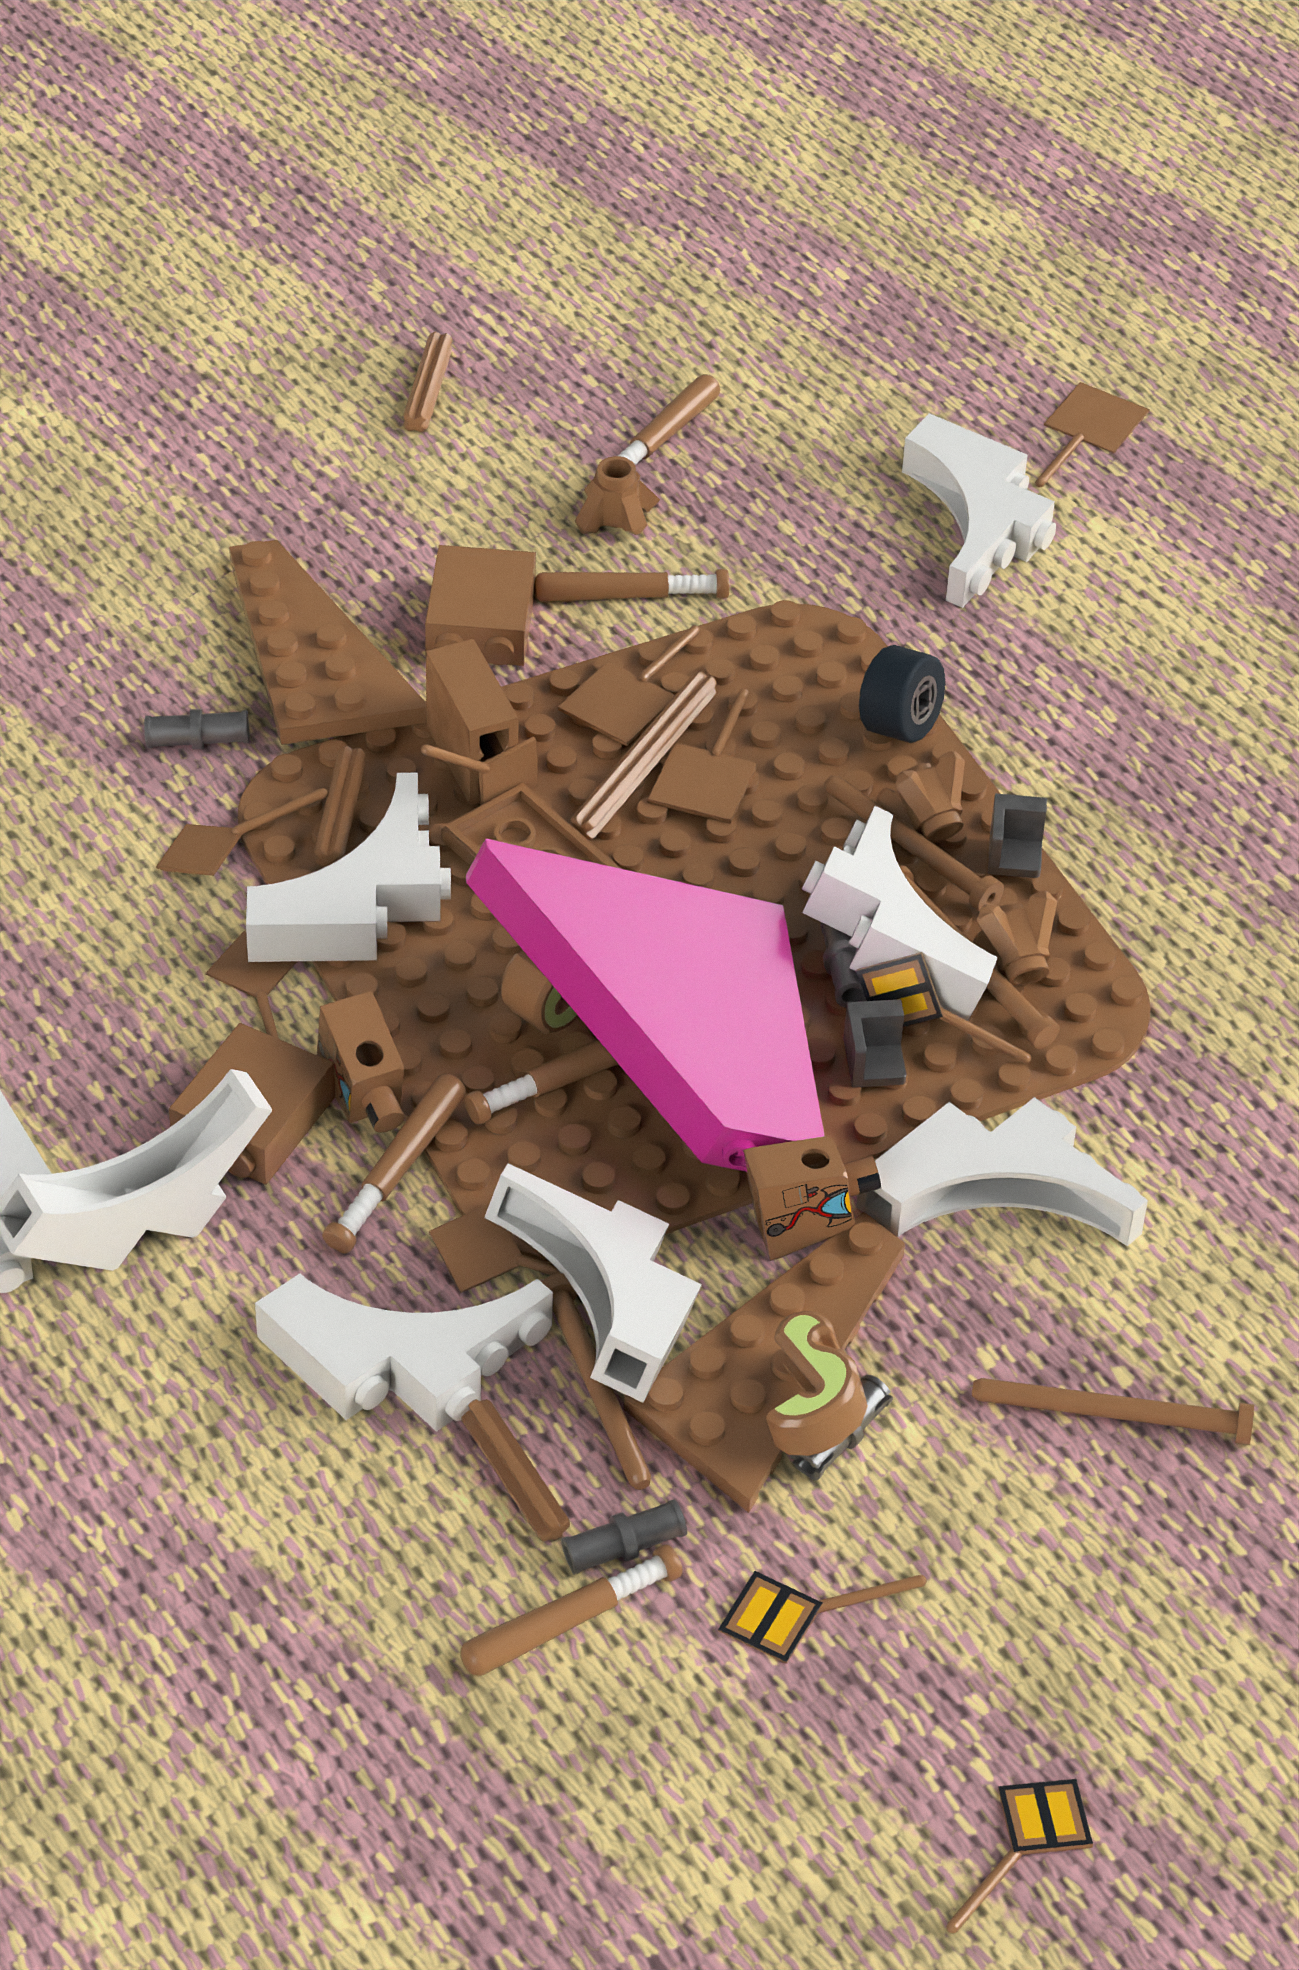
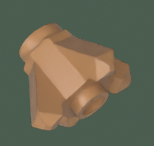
[575,456,660,535]
[876,751,965,843]
[973,891,1057,987]

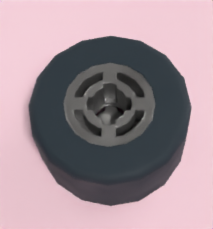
[859,645,946,743]

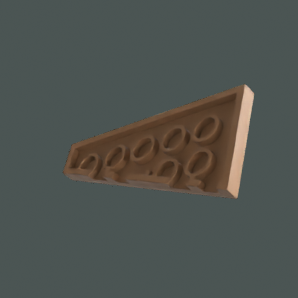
[229,540,426,745]
[624,1212,905,1513]

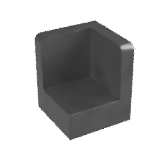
[988,793,1047,878]
[843,999,906,1088]

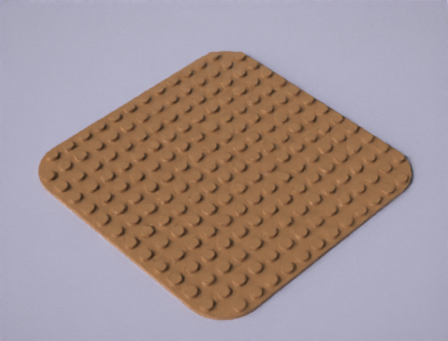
[238,600,1151,1262]

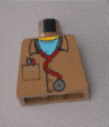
[317,990,405,1133]
[743,1136,881,1261]

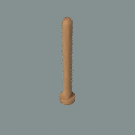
[824,776,1004,912]
[541,1273,651,1490]

